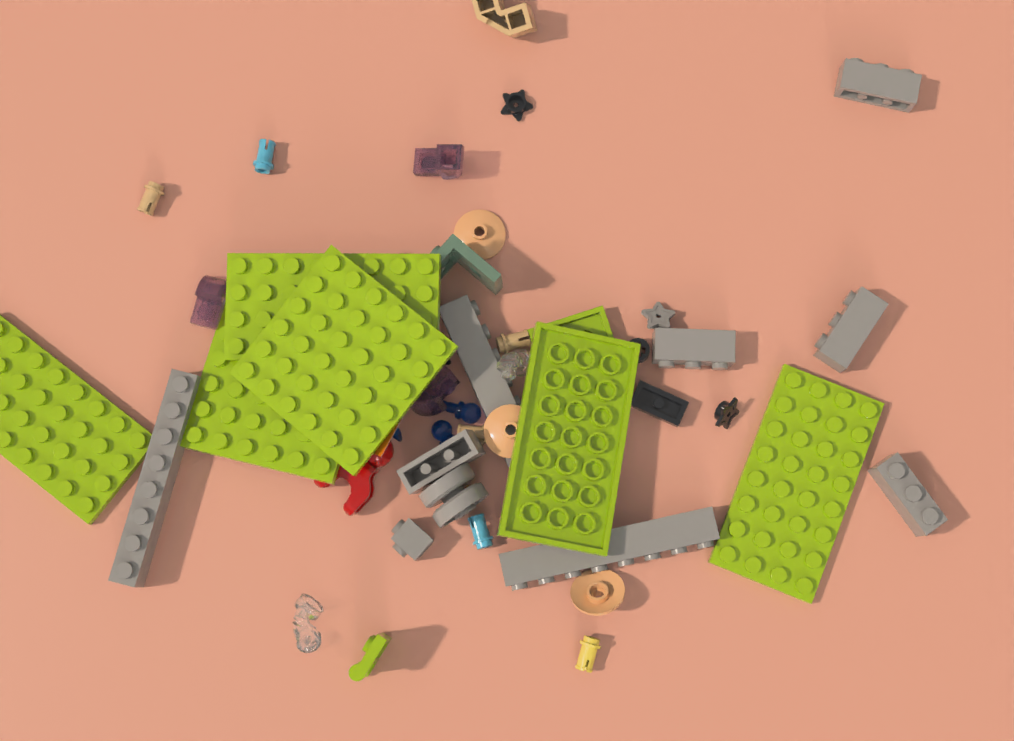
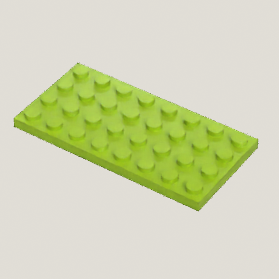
[223,253,441,361]
[0,314,152,525]
[497,321,641,557]
[708,364,885,604]

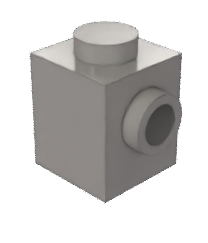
[391,518,434,561]

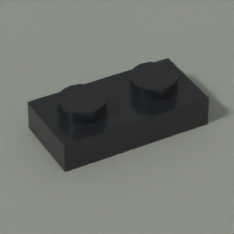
[631,380,689,427]

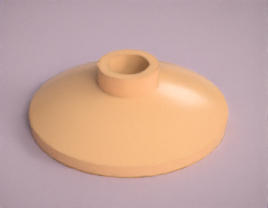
[454,210,506,260]
[484,404,520,459]
[570,569,625,616]

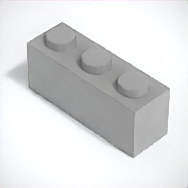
[834,58,922,113]
[813,286,889,373]
[652,328,736,370]
[397,429,486,495]
[867,452,948,537]

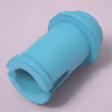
[253,139,276,174]
[467,513,494,550]

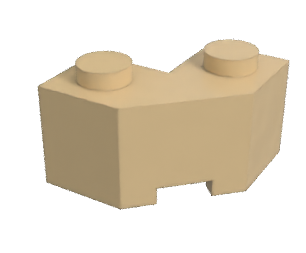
[472,0,537,38]

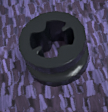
[630,338,650,363]

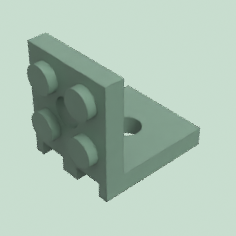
[430,234,503,295]

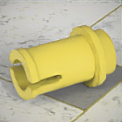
[575,635,601,673]

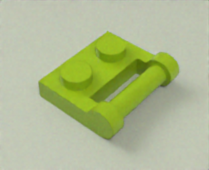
[349,632,392,681]

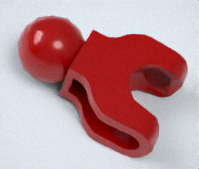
[314,441,394,516]

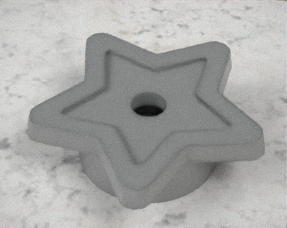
[641,302,675,329]

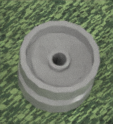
[419,463,489,528]

